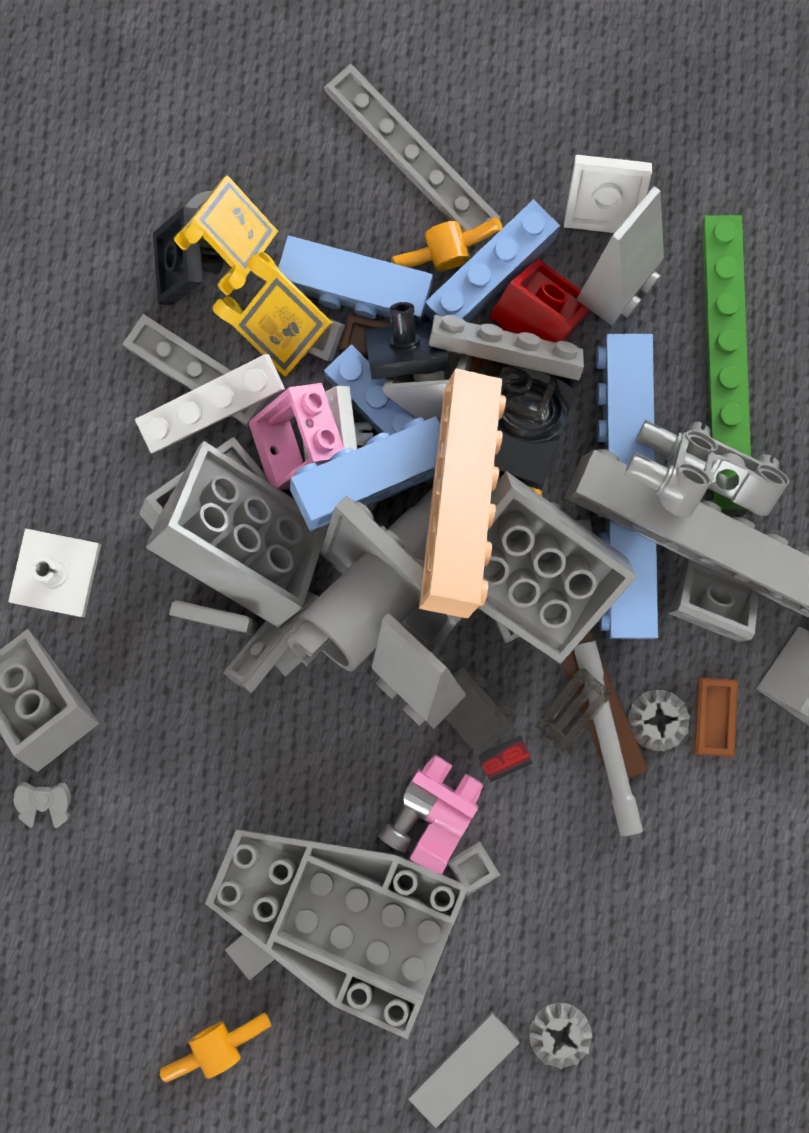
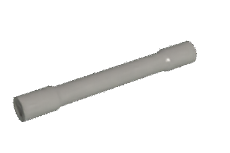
[574,641,643,836]

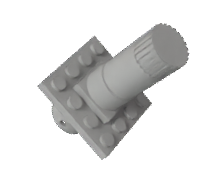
[287,476,531,672]

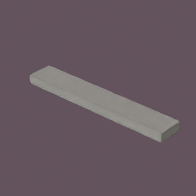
[324,63,501,233]

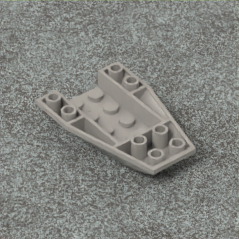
[205,829,469,1039]

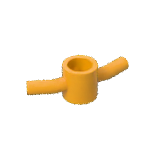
[391,217,503,272]
[160,1012,272,1082]

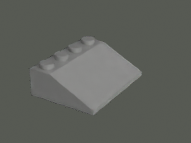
[145,441,329,627]
[478,471,637,664]

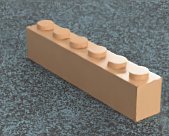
[419,368,506,618]

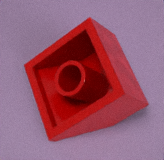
[489,259,591,343]

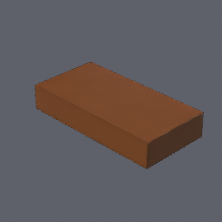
[694,677,738,757]

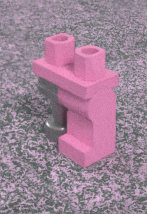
[378,754,483,875]

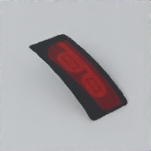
[477,735,533,782]

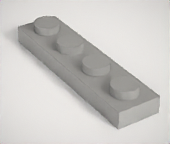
[122,314,268,428]
[429,315,584,380]

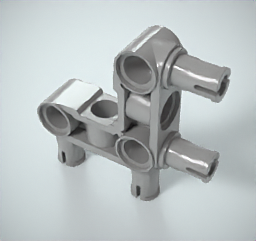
[624,420,789,518]

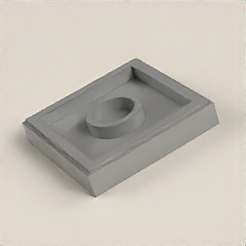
[169,600,259,635]

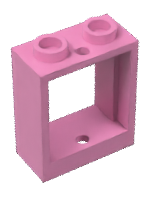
[248,383,344,490]

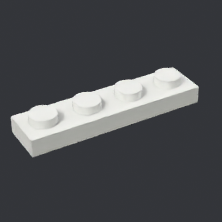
[135,354,285,453]

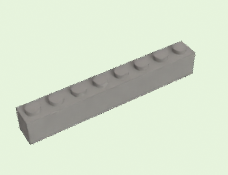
[564,449,809,618]

